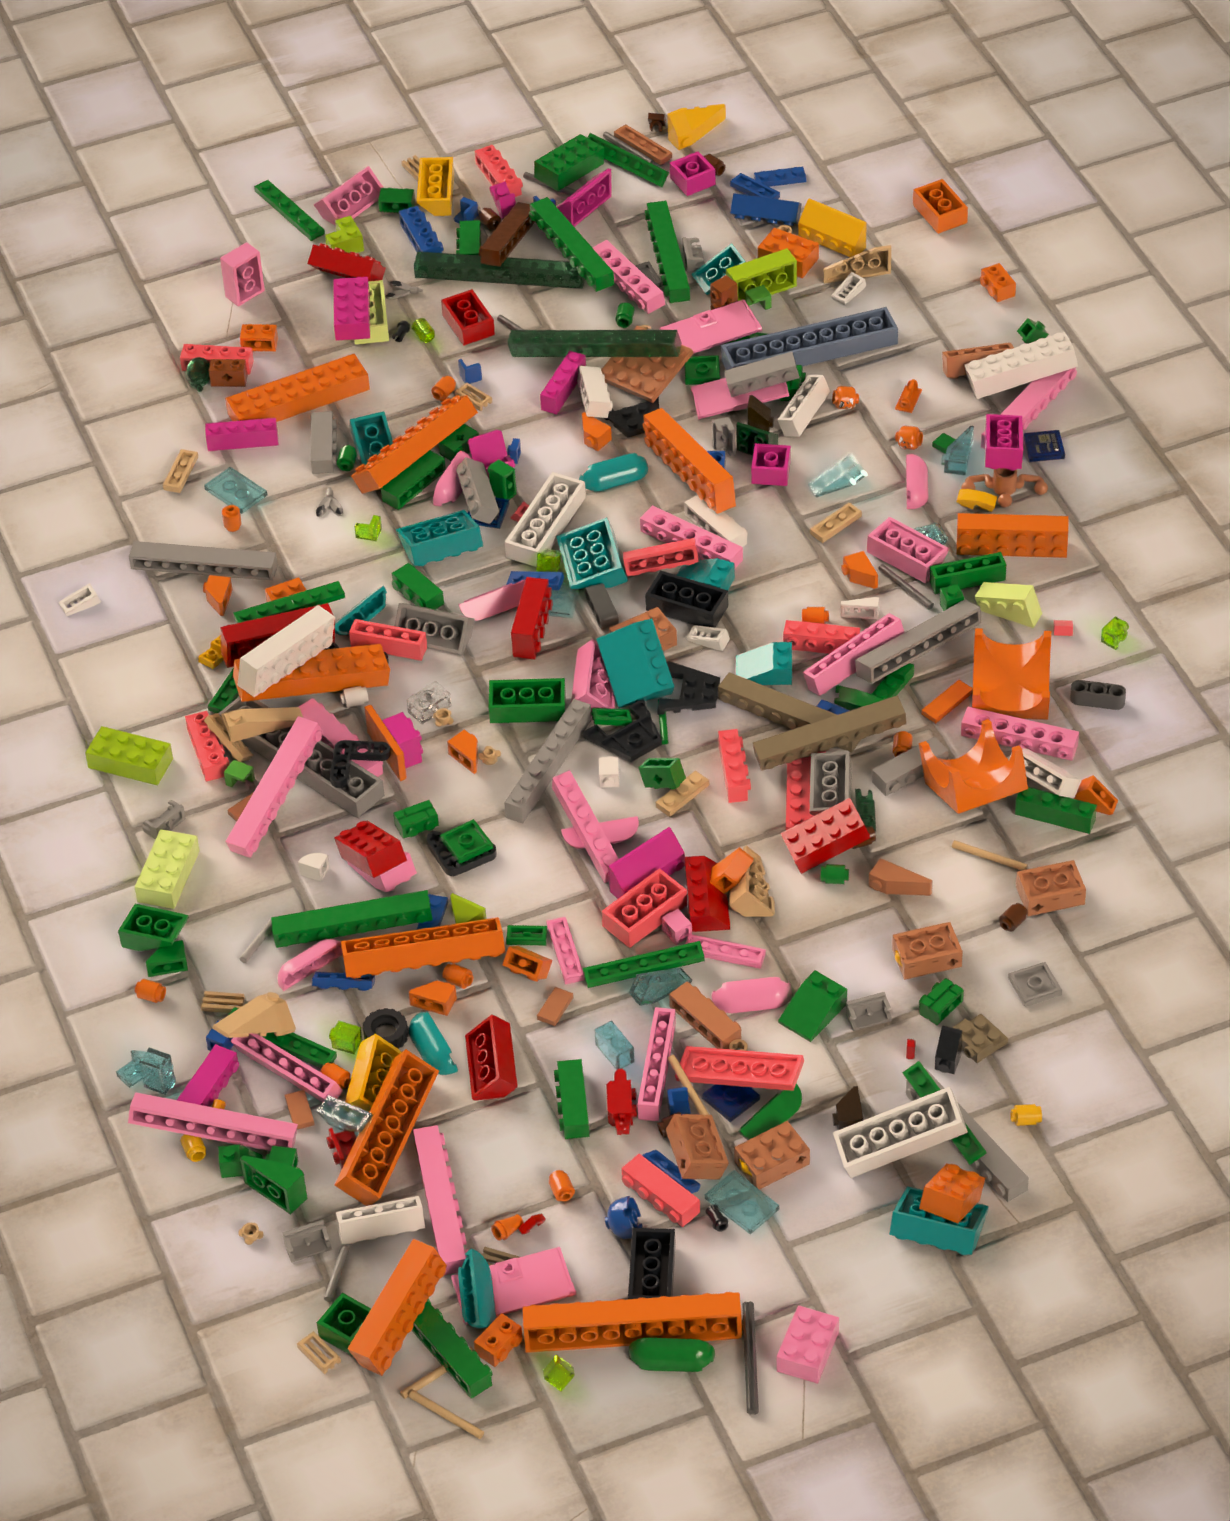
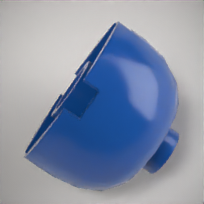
[605,1196,643,1239]

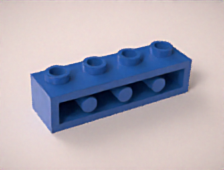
[730,193,802,226]
[399,206,444,264]

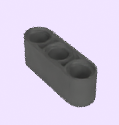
[584,583,619,628]
[1070,680,1126,710]

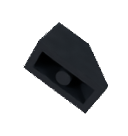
[935,1026,962,1074]

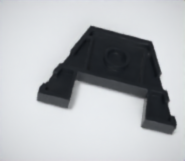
[604,397,659,438]
[657,661,720,715]
[583,699,662,762]

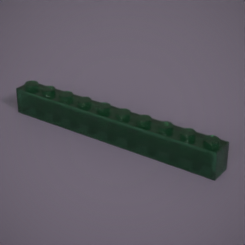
[414,252,585,289]
[507,330,682,357]

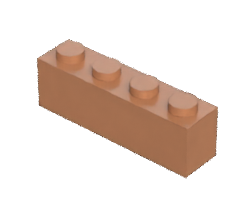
[942,343,1014,379]
[669,981,742,1049]

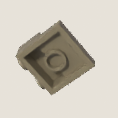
[952,1014,1008,1063]

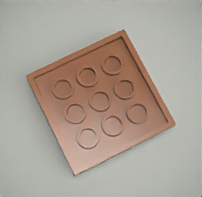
[601,326,693,403]

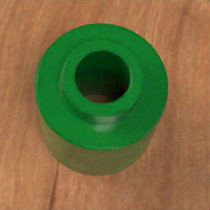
[615,302,635,328]
[336,445,357,471]
[821,864,849,884]

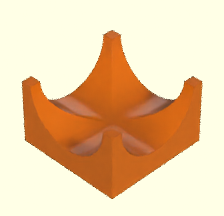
[972,628,1052,720]
[919,719,1028,814]

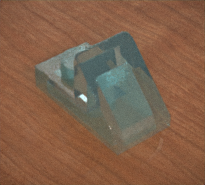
[116,1050,162,1088]

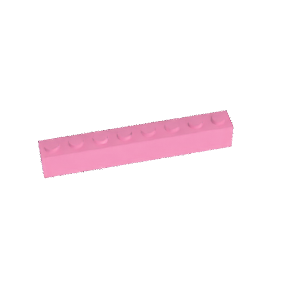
[981,367,1077,449]
[225,716,323,858]
[128,1093,298,1151]
[413,1125,468,1275]

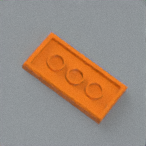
[364,705,406,781]

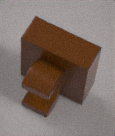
[648,113,666,132]

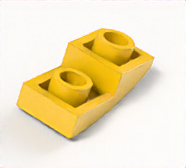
[956,489,997,512]
[198,635,224,669]

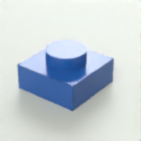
[507,438,521,464]

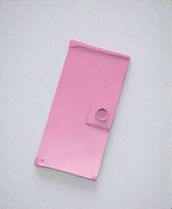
[660,299,762,354]
[691,378,789,419]
[451,1247,576,1325]

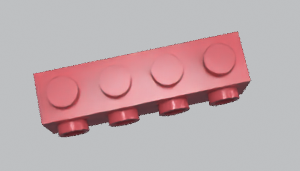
[475,145,523,197]
[180,344,254,375]
[623,538,699,576]
[349,619,427,661]
[783,620,860,654]
[185,711,230,782]
[718,729,751,803]
[621,1154,700,1227]

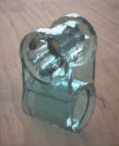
[914,523,948,545]

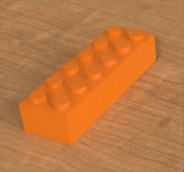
[956,513,1068,558]
[348,1239,447,1376]

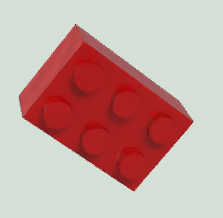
[441,289,495,346]

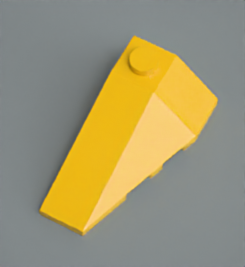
[667,104,726,150]

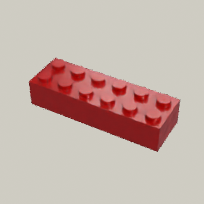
[220,603,335,668]

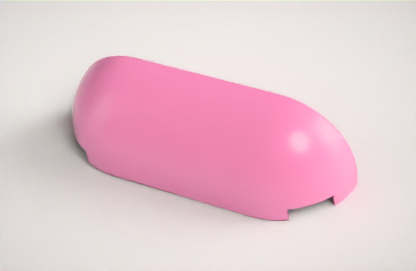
[433,451,472,506]
[906,454,928,509]
[458,580,526,621]
[561,816,639,849]
[278,939,343,991]
[711,977,792,1013]

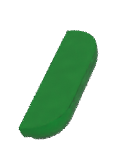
[738,1083,802,1140]
[629,1338,715,1372]

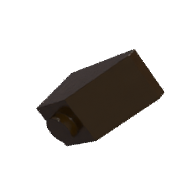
[747,395,774,432]
[832,1086,863,1130]

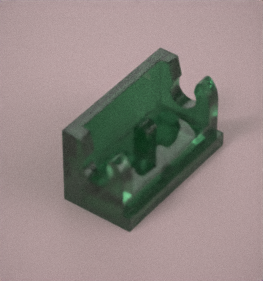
[855,789,876,832]

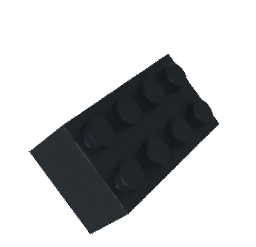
[645,570,728,628]
[628,1228,676,1299]

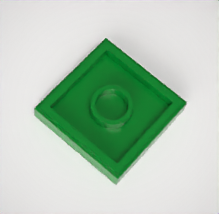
[685,355,720,385]
[440,819,493,864]

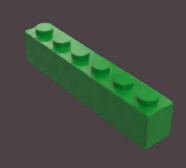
[412,1298,493,1399]

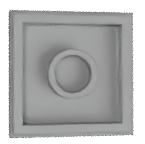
[1008,962,1062,1007]

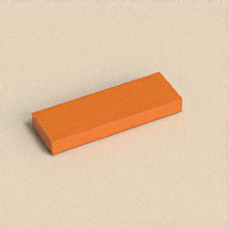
[921,680,973,724]

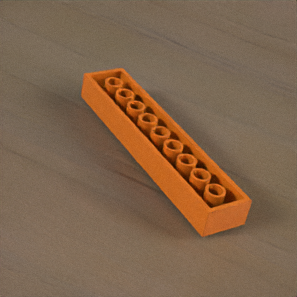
[522,1292,742,1353]

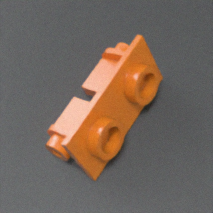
[895,379,922,413]

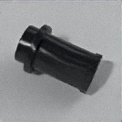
[392,321,410,342]
[705,1205,728,1232]

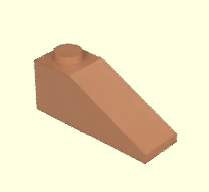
[869,858,933,896]

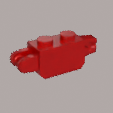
[606,1069,637,1135]

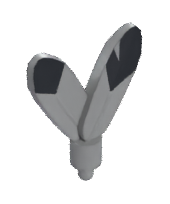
[386,281,423,299]
[316,487,343,517]

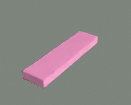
[546,917,585,985]
[685,934,766,969]

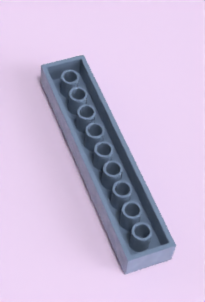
[721,307,898,370]

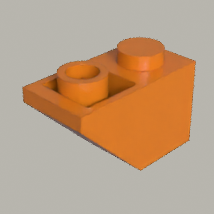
[710,847,754,894]

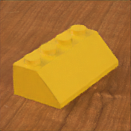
[417,157,454,216]
[798,198,867,257]
[344,1034,402,1118]

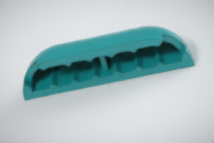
[579,453,648,491]
[335,585,387,635]
[408,1011,458,1075]
[458,1248,496,1329]

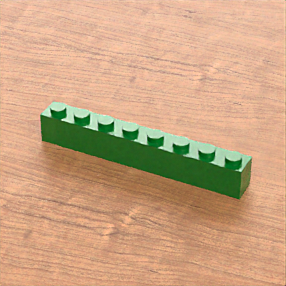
[529,197,614,292]
[644,200,690,303]
[271,890,433,948]

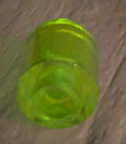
[412,318,435,343]

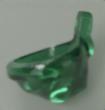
[185,357,210,392]

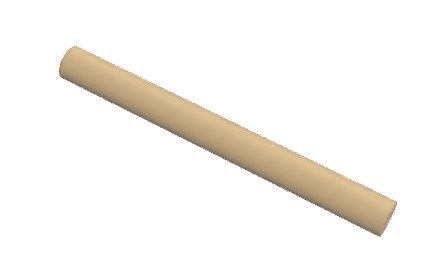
[952,840,1028,871]
[667,1055,709,1116]
[400,1347,474,1399]
[409,1390,484,1439]

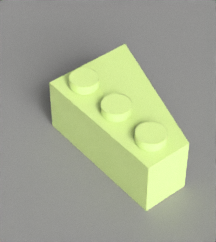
[975,582,1042,628]

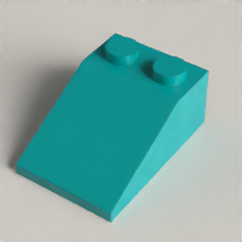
[691,243,746,295]
[349,411,393,465]
[677,558,735,590]
[736,642,792,685]

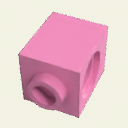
[662,909,692,945]

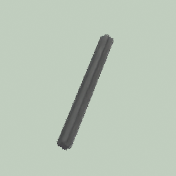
[742,1301,759,1415]

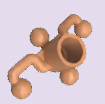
[961,468,1048,508]

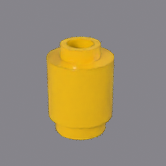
[1010,1104,1042,1126]
[180,1134,206,1162]

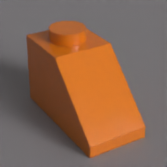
[582,412,612,451]
[841,551,878,589]
[203,575,232,616]
[447,729,478,774]
[1074,775,1118,815]
[409,980,457,1016]

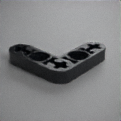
[330,740,391,788]
[426,831,497,876]

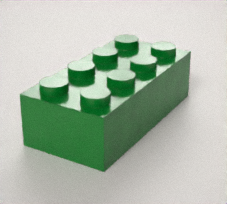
[534,134,604,191]
[489,678,566,723]

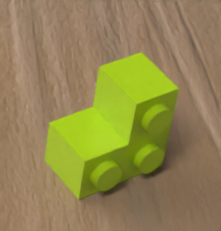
[325,216,364,253]

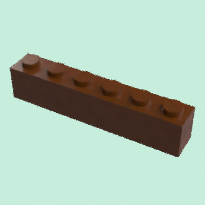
[479,202,535,267]

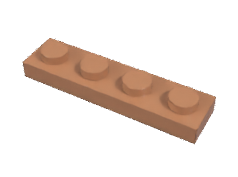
[614,124,672,165]

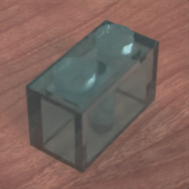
[595,1020,635,1070]
[139,1047,176,1095]

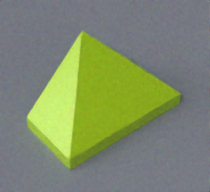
[450,893,487,924]

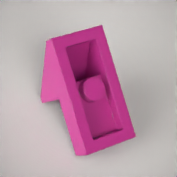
[489,182,516,219]

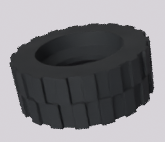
[363,1008,408,1049]

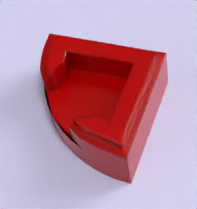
[906,1039,916,1059]
[518,1213,546,1234]

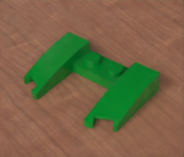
[834,663,914,711]

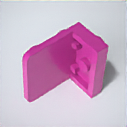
[468,430,515,478]

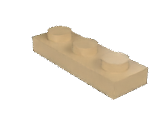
[163,449,198,493]
[810,503,862,543]
[204,713,253,762]
[656,770,710,817]

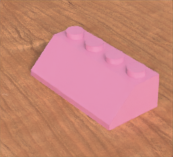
[314,166,384,226]
[867,517,949,584]
[571,639,615,712]

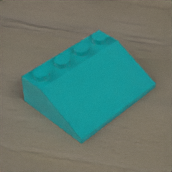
[396,510,483,567]
[556,517,628,589]
[596,618,674,708]
[889,1186,989,1255]

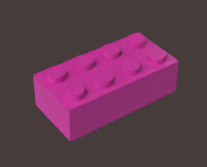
[333,277,370,341]
[985,414,1023,470]

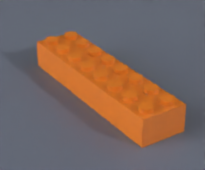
[225,353,370,422]
[351,395,478,494]
[643,408,736,514]
[233,644,390,702]
[341,917,505,978]
[335,1049,439,1206]

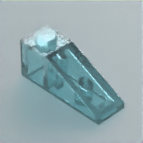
[941,426,974,475]
[808,453,868,498]
[629,968,692,1006]
[317,1095,373,1132]

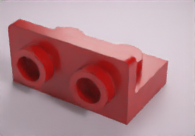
[326,1128,357,1169]

